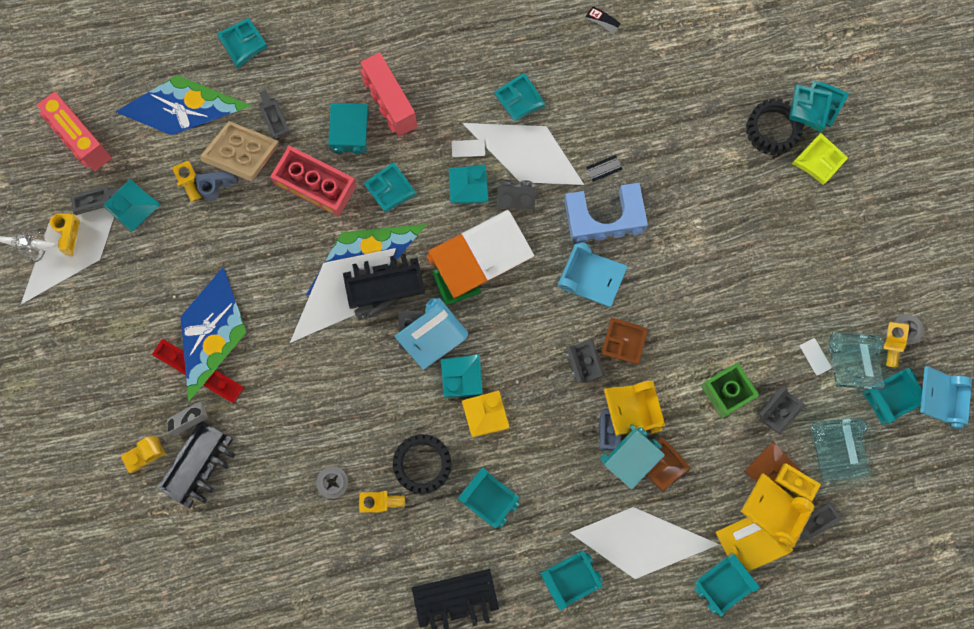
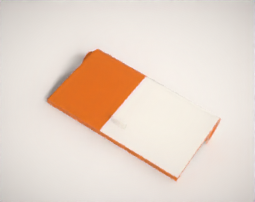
[426,210,535,299]

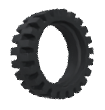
[746,98,804,155]
[393,434,452,494]

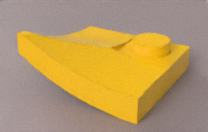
[462,391,510,438]

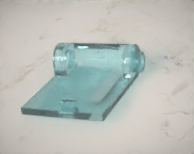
[829,332,885,390]
[812,417,870,482]

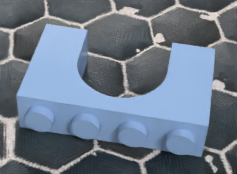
[564,183,648,243]

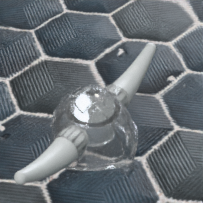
[0,229,56,263]

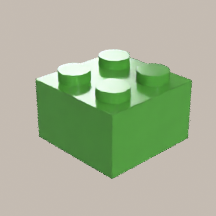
[700,362,760,419]

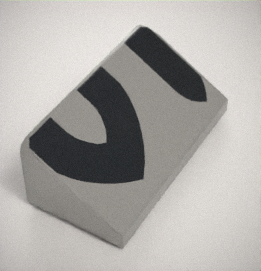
[167,401,208,436]

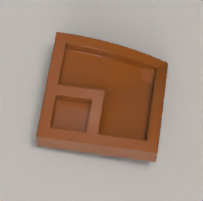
[601,317,648,365]
[645,437,691,492]
[744,441,801,489]

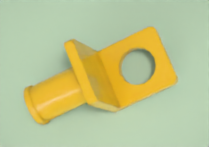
[172,161,202,202]
[883,322,909,367]
[359,491,405,513]

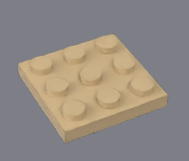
[201,121,279,182]

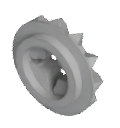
[893,314,924,345]
[316,467,348,499]

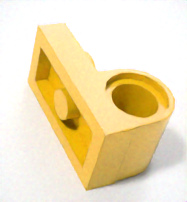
[50,213,80,256]
[121,436,166,474]
[775,463,821,502]

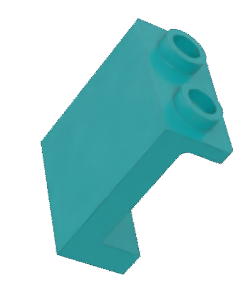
[328,103,370,154]
[862,368,923,426]
[600,424,665,489]
[458,467,520,529]
[540,550,604,611]
[694,553,760,617]

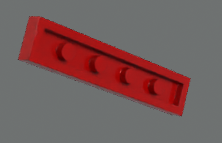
[151,339,245,404]

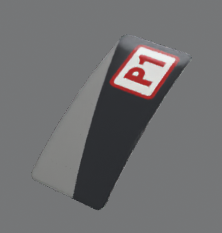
[585,6,620,34]

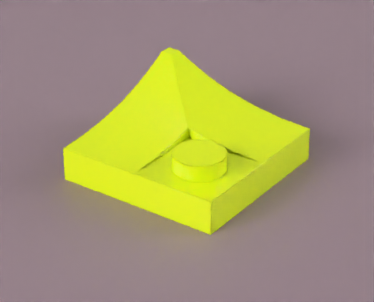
[792,133,848,185]

